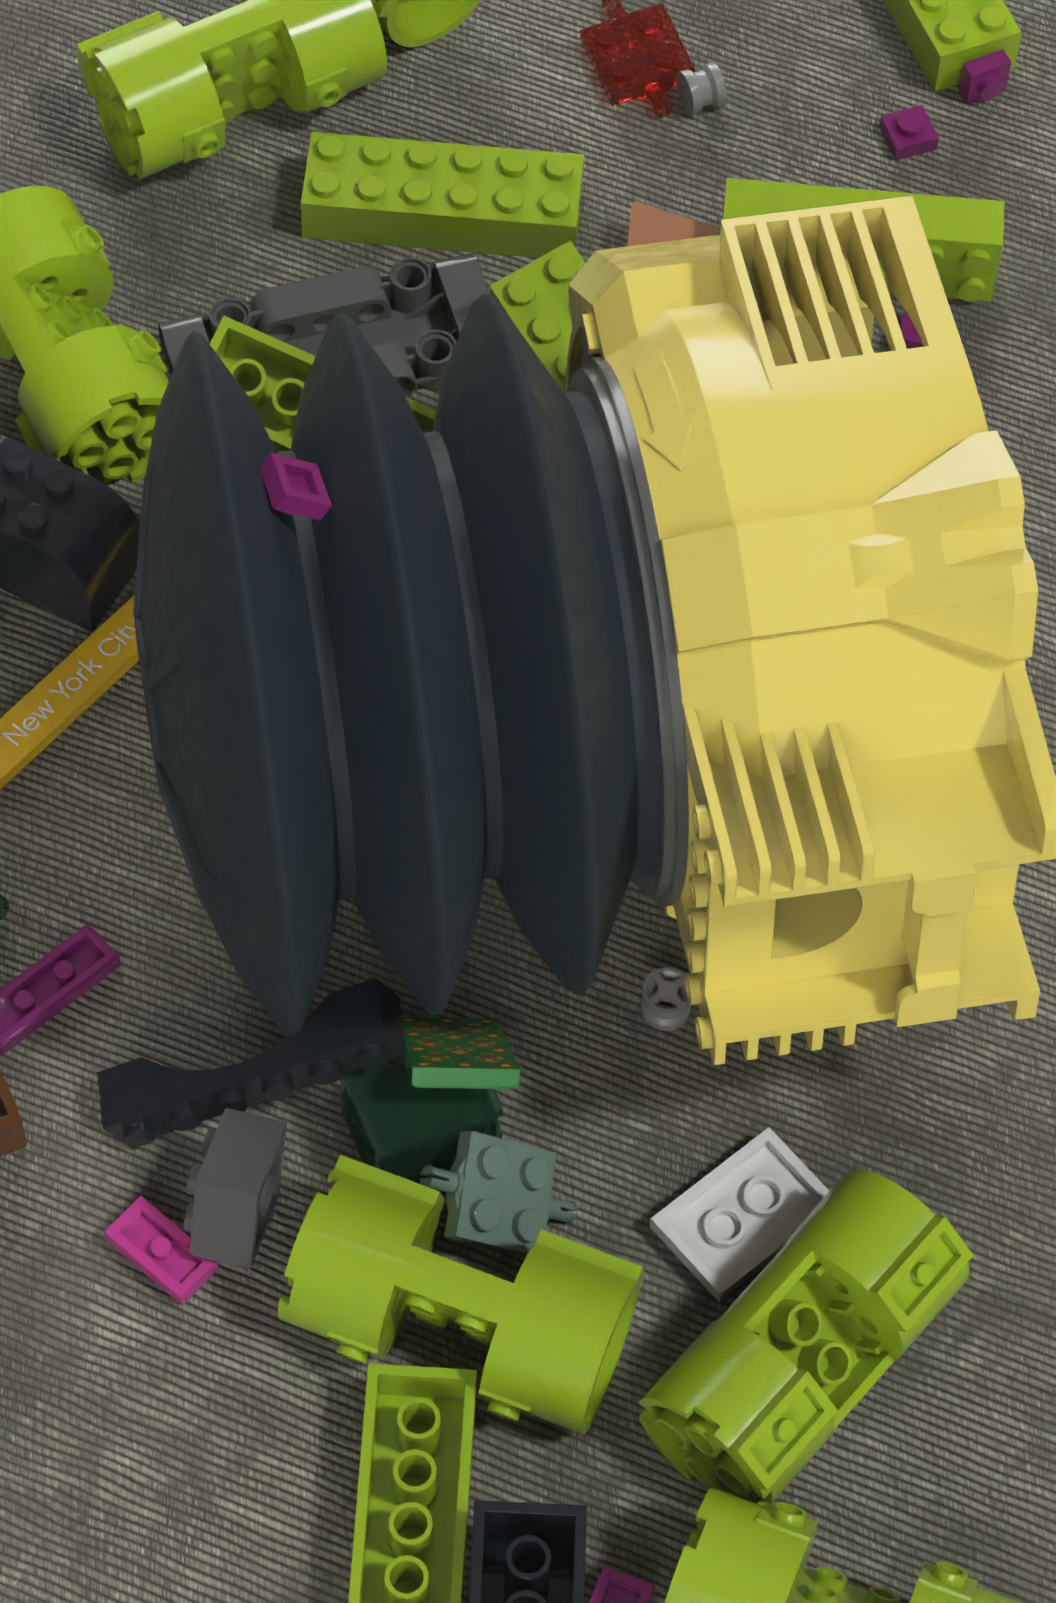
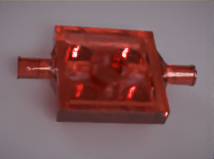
[580,0,695,118]

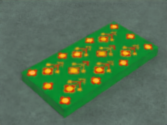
[402,1017,520,1089]

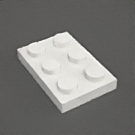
[650,1127,829,1302]

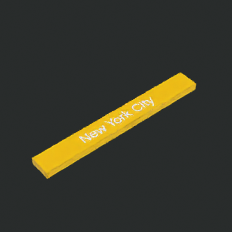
[0,595,139,790]

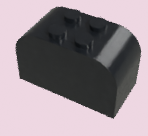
[0,434,139,633]
[469,1500,587,1603]

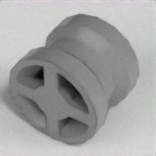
[677,62,727,115]
[640,967,691,1031]

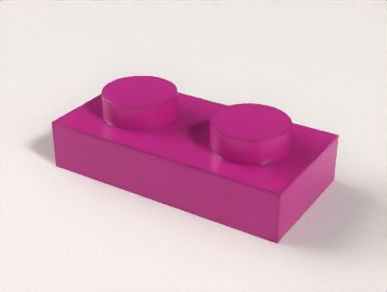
[104,1196,219,1306]

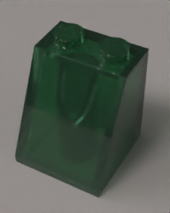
[341,1067,503,1184]

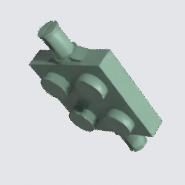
[420,1131,578,1257]

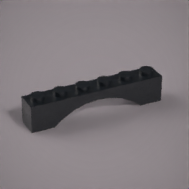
[97,978,407,1146]

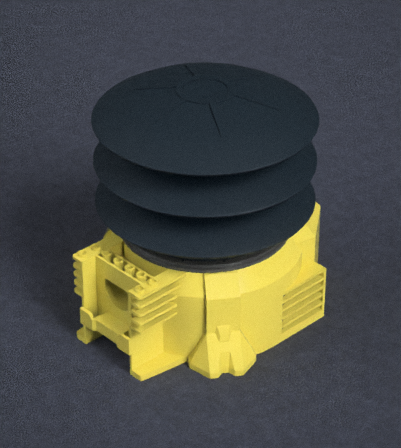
[133,196,1056,1065]

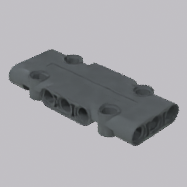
[158,253,490,397]

